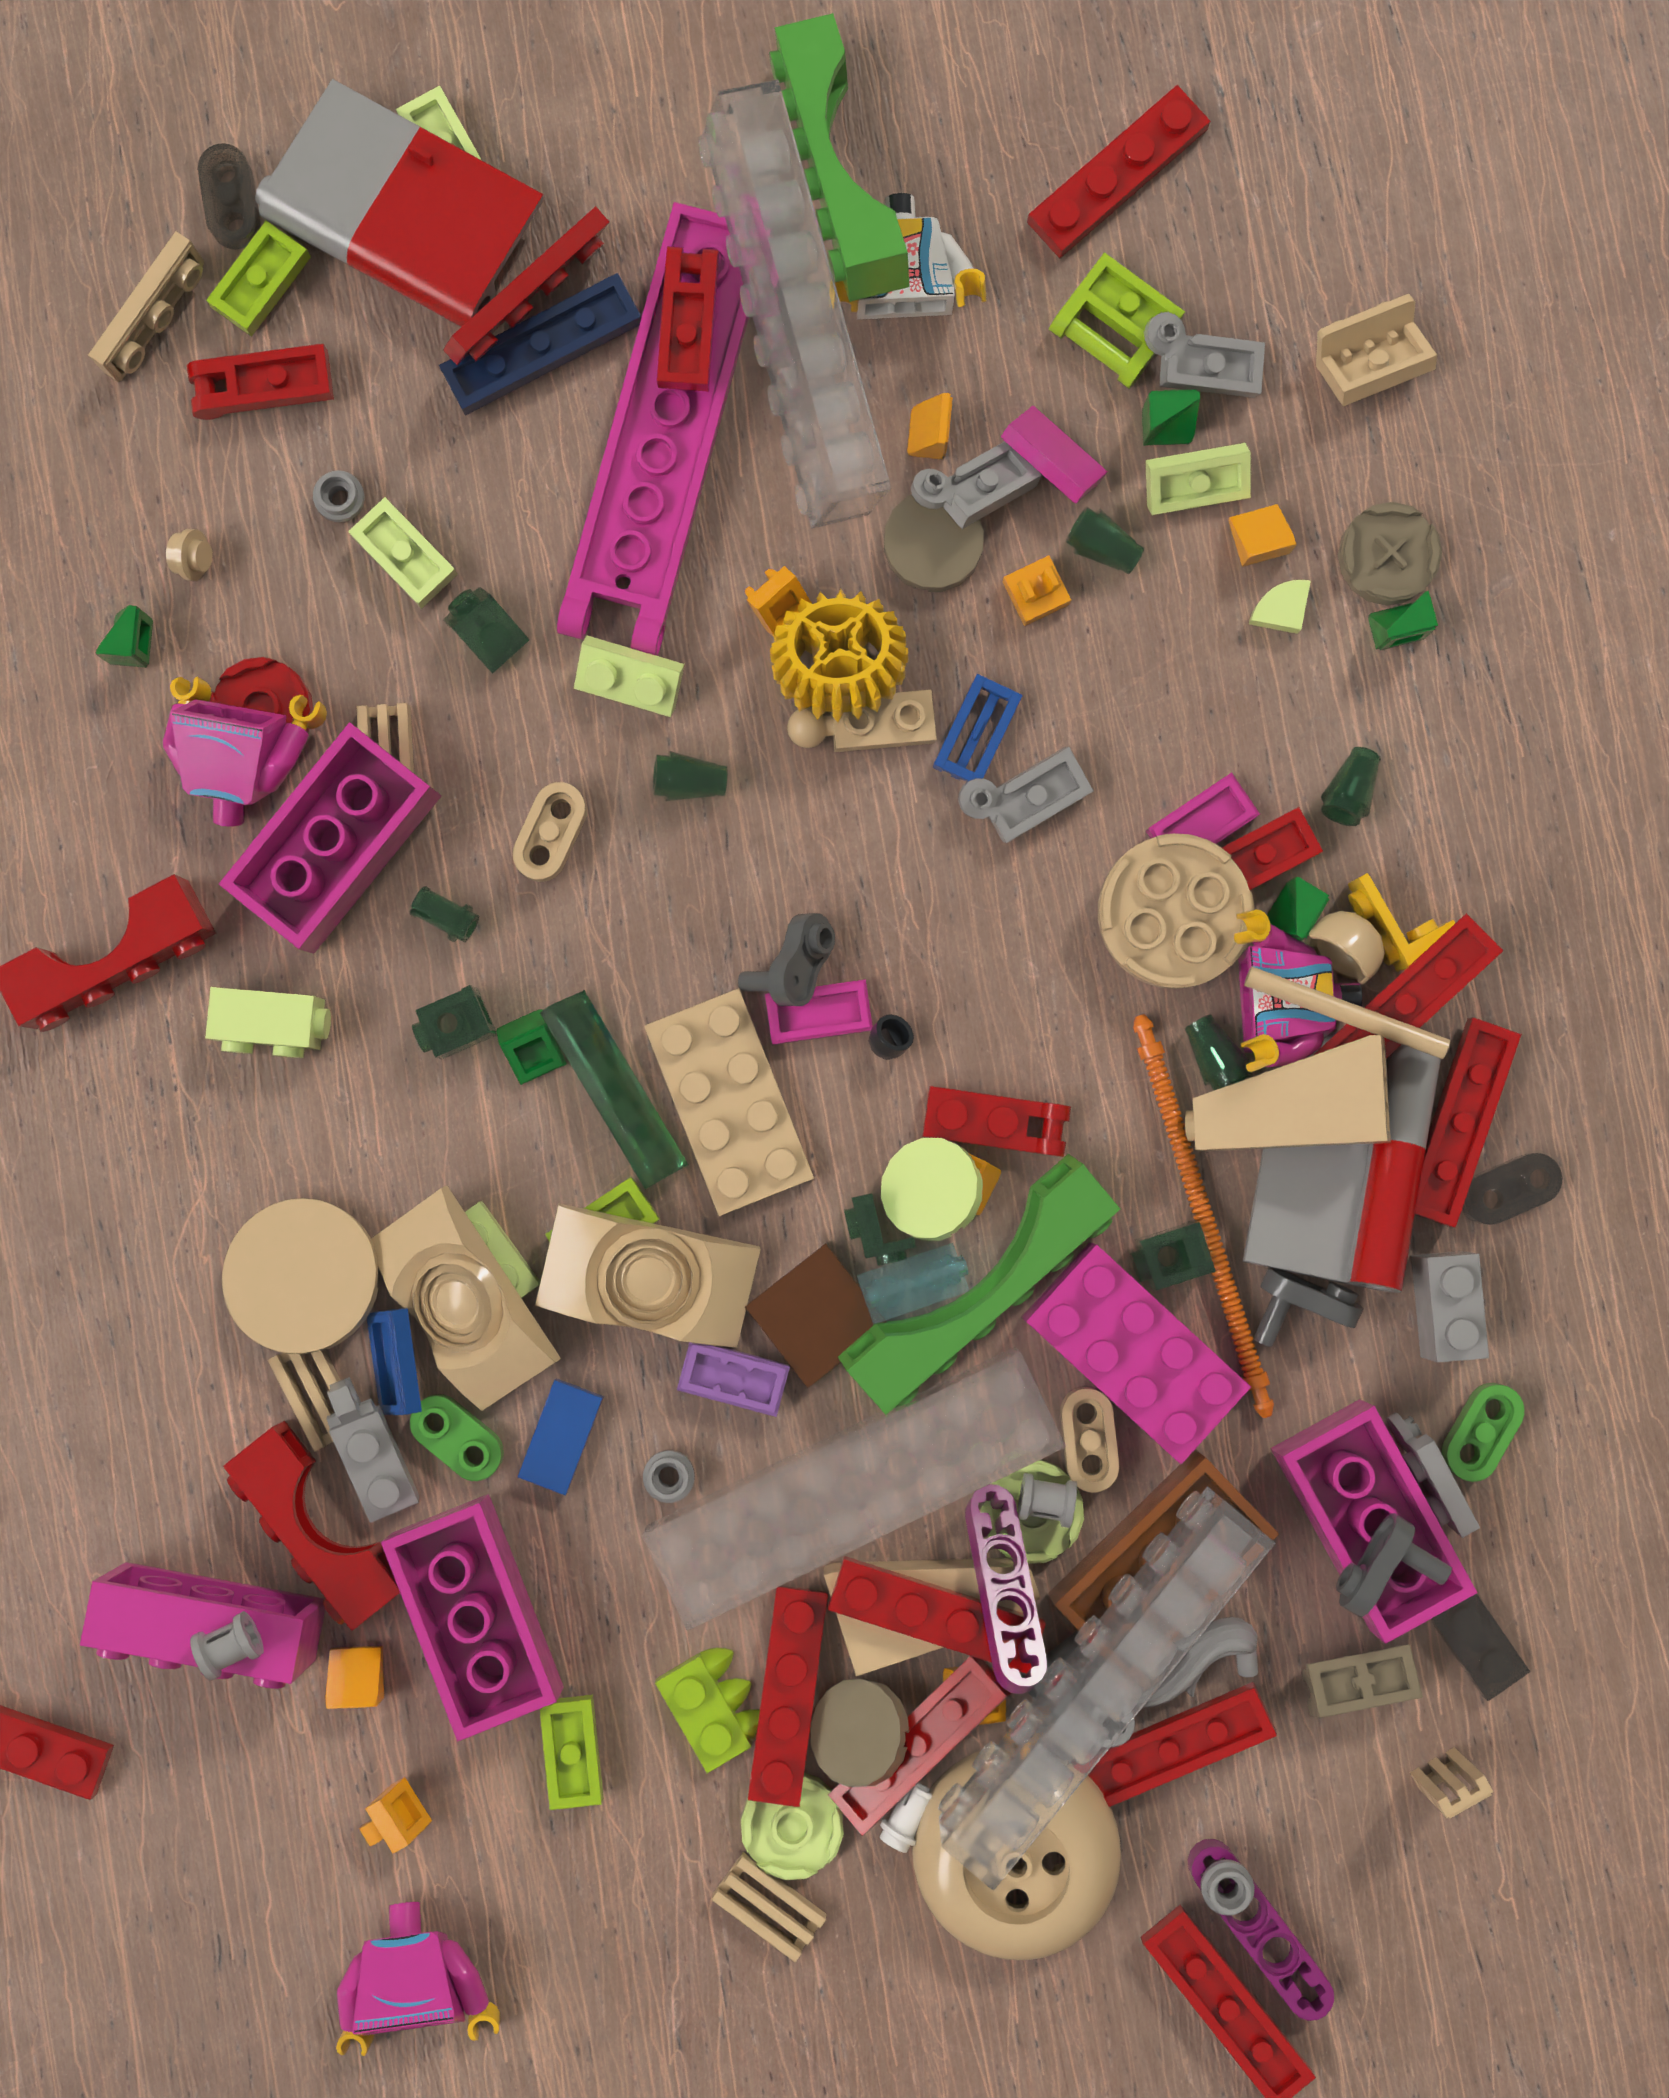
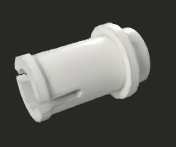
[880,1783,932,1853]

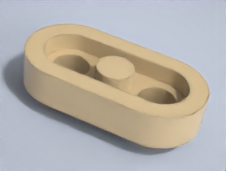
[513,782,587,882]
[1060,1387,1119,1493]

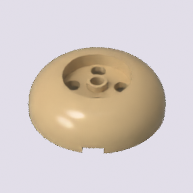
[912,1746,1121,1960]

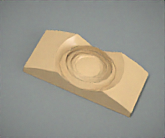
[371,1186,561,1411]
[535,1203,761,1347]

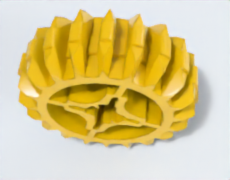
[770,588,909,723]

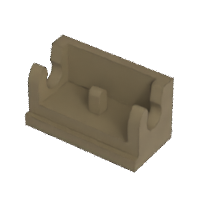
[1301,1644,1423,1718]

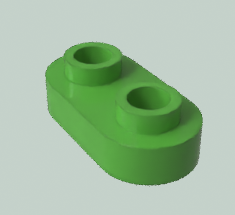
[1441,1383,1524,1482]
[410,1394,504,1481]

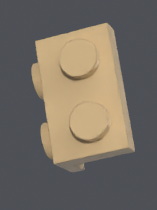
[1316,294,1437,406]

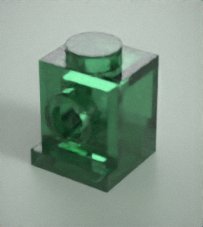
[412,985,497,1059]
[1130,1221,1216,1291]

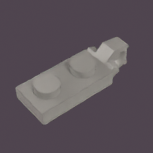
[326,1377,419,1523]

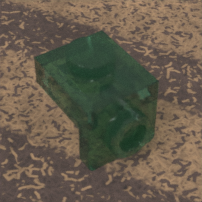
[443,587,530,674]
[844,1193,916,1266]

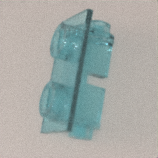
[857,1243,970,1325]

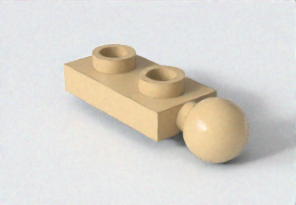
[787,690,937,752]

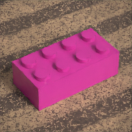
[219,722,442,954]
[1021,1242,1251,1464]
[1270,1399,1477,1644]
[381,1494,564,1742]
[80,1562,325,1689]

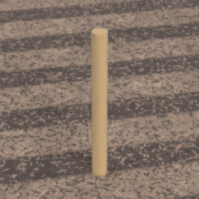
[1244,966,1450,1059]

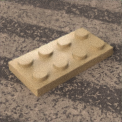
[644,988,814,1216]

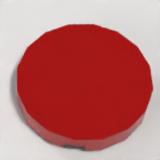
[209,657,313,733]

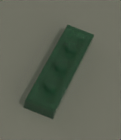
[540,990,689,1190]

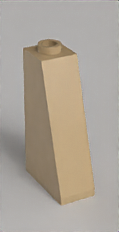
[1185,1035,1391,1152]
[824,1558,1040,1676]

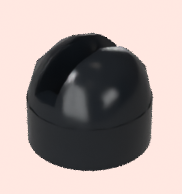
[868,1014,914,1060]

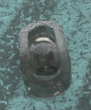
[197,143,261,250]
[1462,1153,1563,1225]

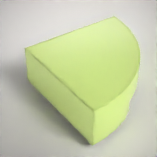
[1249,580,1311,634]

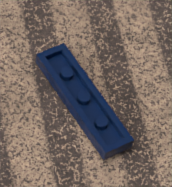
[439,273,642,416]

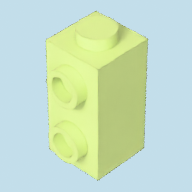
[205,987,331,1058]

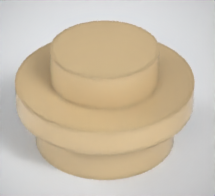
[166,529,212,581]

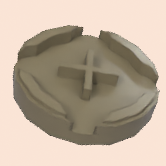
[884,495,984,592]
[1338,502,1442,606]
[810,1678,909,1787]

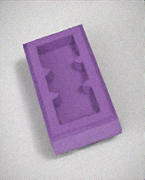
[677,1342,790,1417]

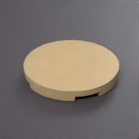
[1098,834,1254,989]
[222,1198,379,1354]

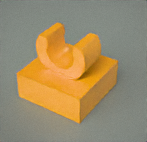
[1002,555,1071,626]
[745,566,812,637]
[359,1777,432,1854]

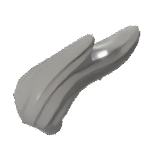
[1132,1617,1258,1707]

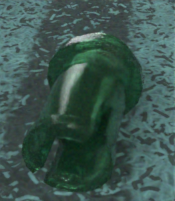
[410,886,479,942]

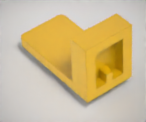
[1348,873,1455,972]

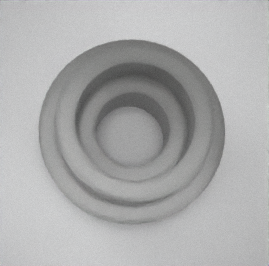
[313,470,365,522]
[643,1450,695,1503]
[1201,1860,1254,1915]

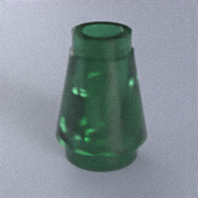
[1065,507,1144,574]
[1321,747,1381,826]
[653,751,728,802]
[1185,1014,1252,1090]

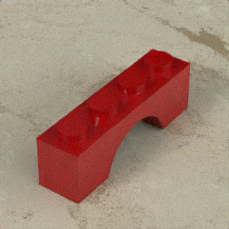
[0,874,217,1032]
[223,1421,400,1631]

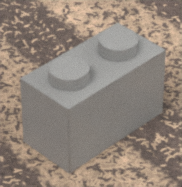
[1411,1251,1489,1363]

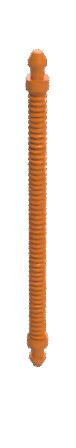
[1133,1014,1274,1418]

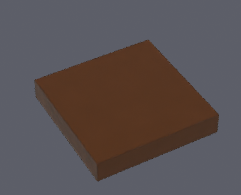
[745,1243,887,1388]

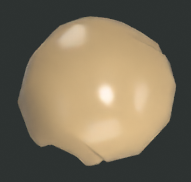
[1305,911,1385,984]

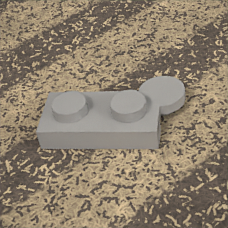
[1144,312,1265,398]
[911,442,1042,529]
[958,747,1093,843]
[1386,1412,1480,1538]

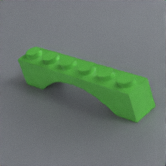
[769,13,910,302]
[838,1154,1120,1415]

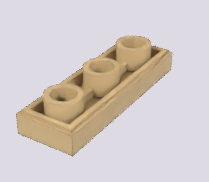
[88,231,204,383]

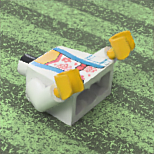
[828,193,987,320]

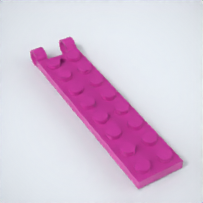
[557,202,771,656]

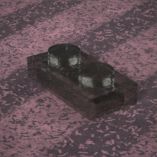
[1430,1594,1530,1701]

